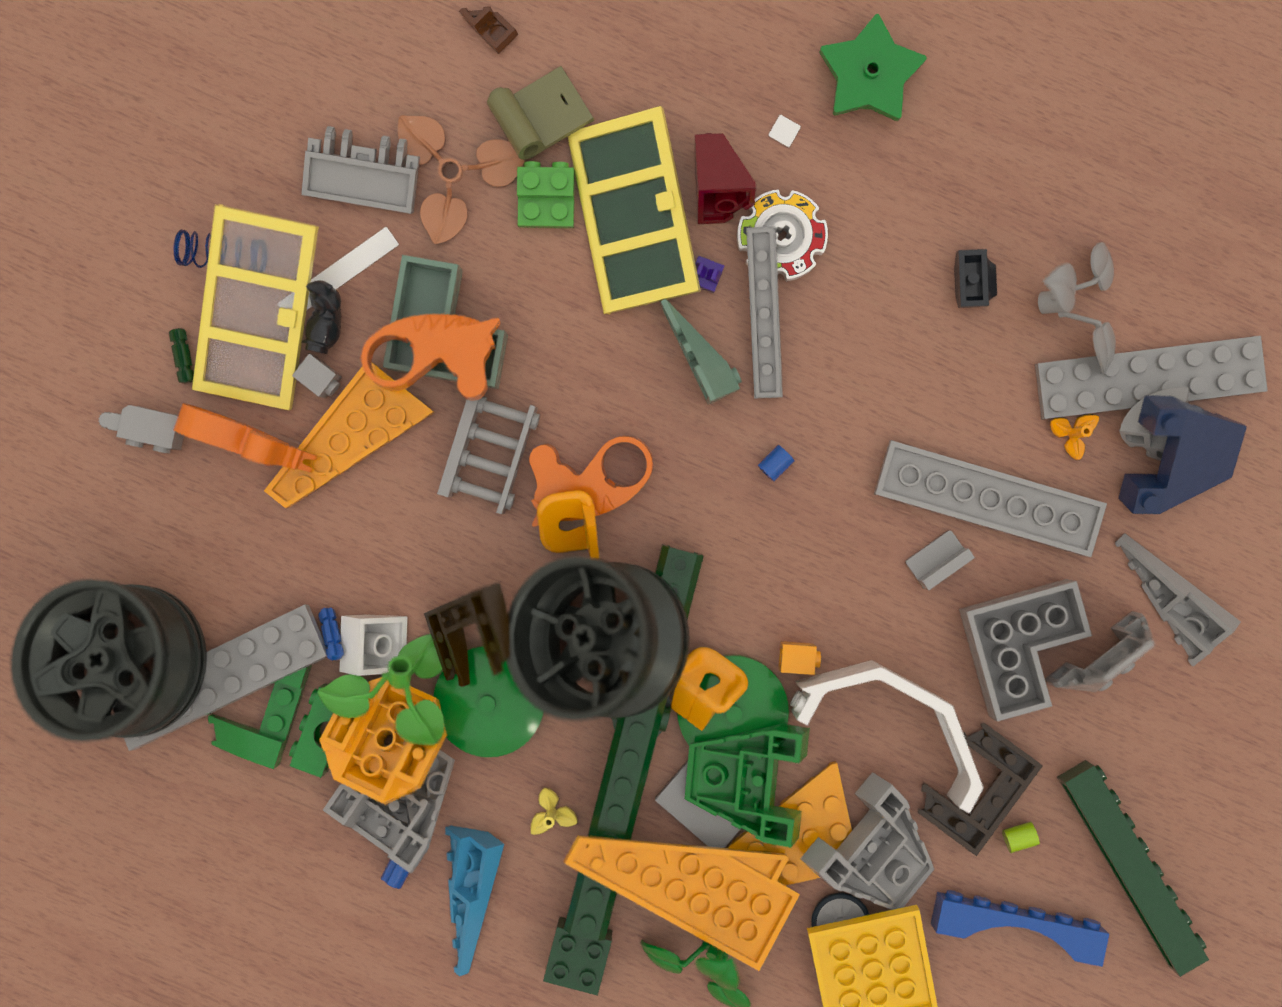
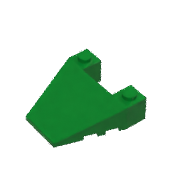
[684,724,810,848]

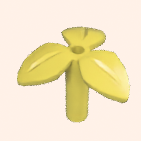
[530,788,578,835]

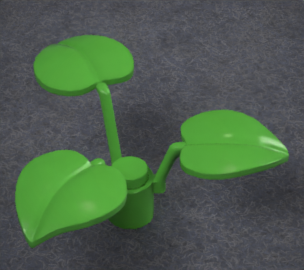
[318,634,444,745]

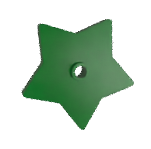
[819,14,927,121]

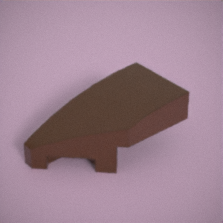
[459,6,518,54]

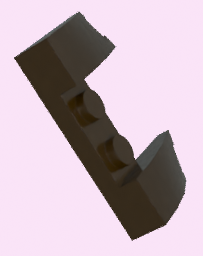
[424,582,511,687]
[918,722,1043,857]

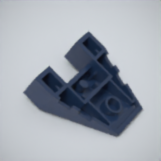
[1118,395,1247,514]

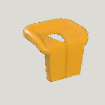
[537,490,599,559]
[671,647,748,731]

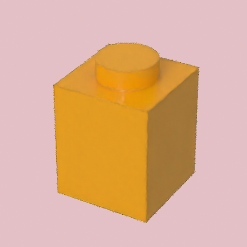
[778,641,821,675]

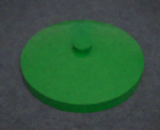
[433,645,544,757]
[677,655,789,745]

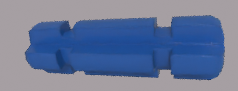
[318,608,344,660]

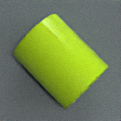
[1002,822,1040,853]

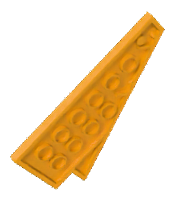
[563,835,800,971]

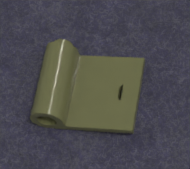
[487,66,594,160]

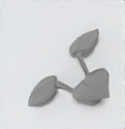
[1038,242,1116,373]

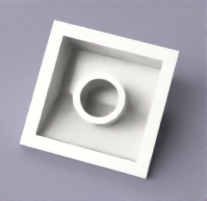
[339,615,407,676]

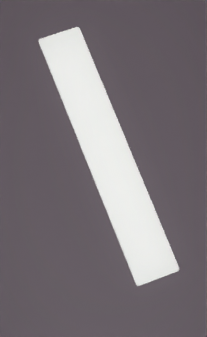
[278,227,399,310]

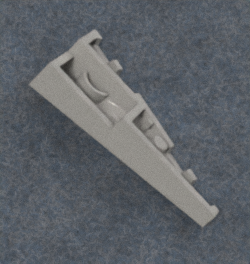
[1115,533,1241,666]

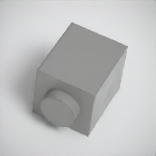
[292,354,342,398]

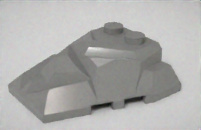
[323,750,455,873]

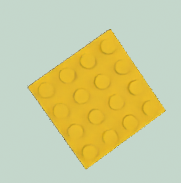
[807,905,938,1007]

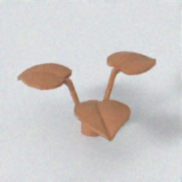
[398,115,526,244]

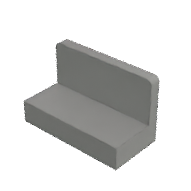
[905,530,975,590]

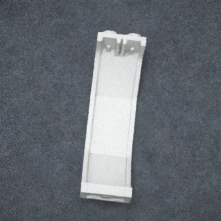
[790,660,983,813]

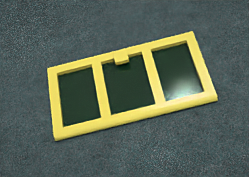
[567,106,701,314]

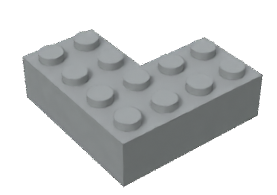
[959,579,1092,722]

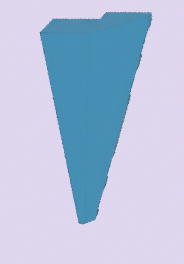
[445,826,504,977]

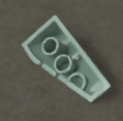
[660,299,742,405]

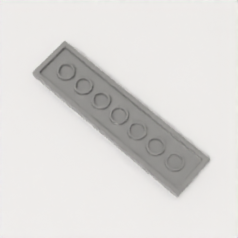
[1035,336,1268,420]
[874,440,1107,557]
[113,605,327,751]

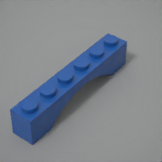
[931,890,1109,967]

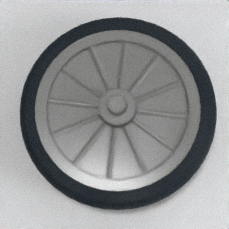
[811,892,869,927]

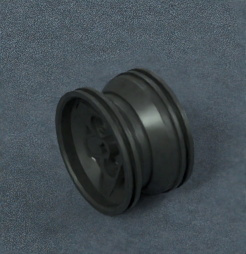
[507,556,689,720]
[11,579,207,742]

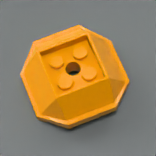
[319,677,447,805]

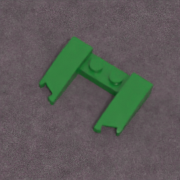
[208,665,312,769]

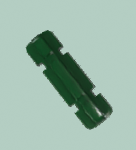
[169,328,194,383]

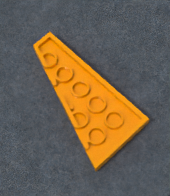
[264,362,435,508]

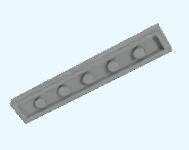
[746,226,783,398]

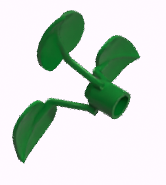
[640,940,751,1007]

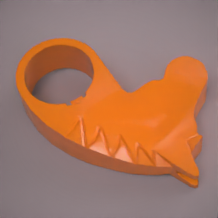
[361,314,501,401]
[173,403,317,473]
[529,436,654,527]

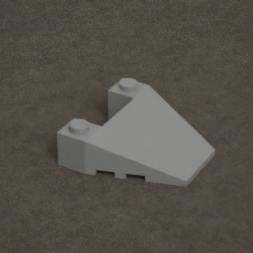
[800,772,934,910]

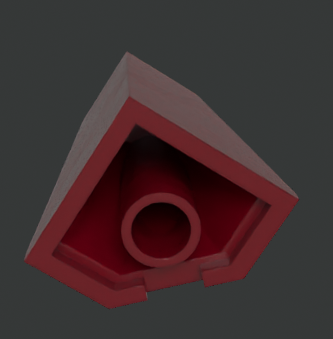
[694,133,756,224]

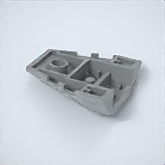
[1045,611,1155,692]

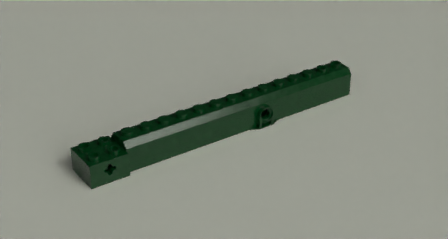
[543,544,704,996]

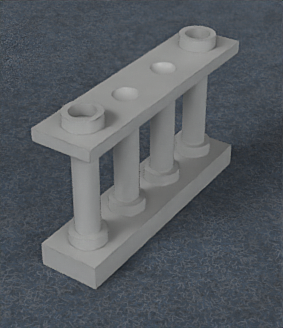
[437,396,540,514]

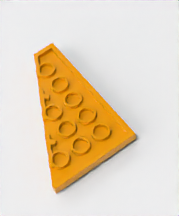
[726,761,852,886]

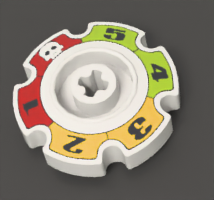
[737,190,828,281]

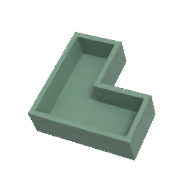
[383,255,508,389]

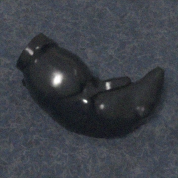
[301,280,341,354]

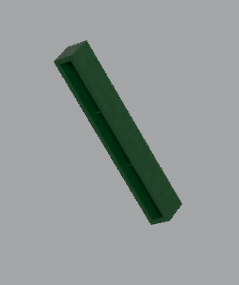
[1057,760,1209,977]

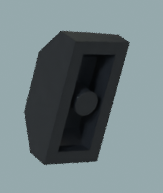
[954,249,997,308]

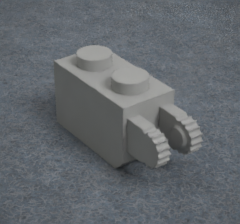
[98,405,184,454]

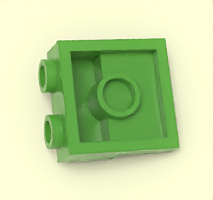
[517,161,575,228]

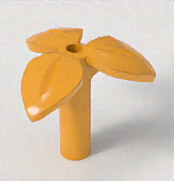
[1050,414,1099,460]

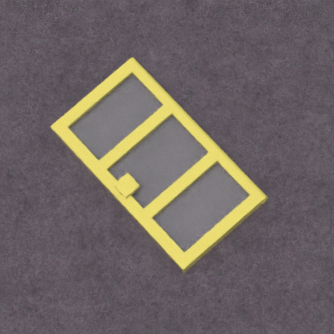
[192,204,319,410]

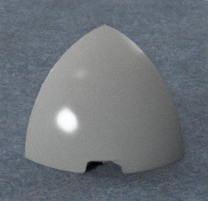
[1120,387,1189,461]

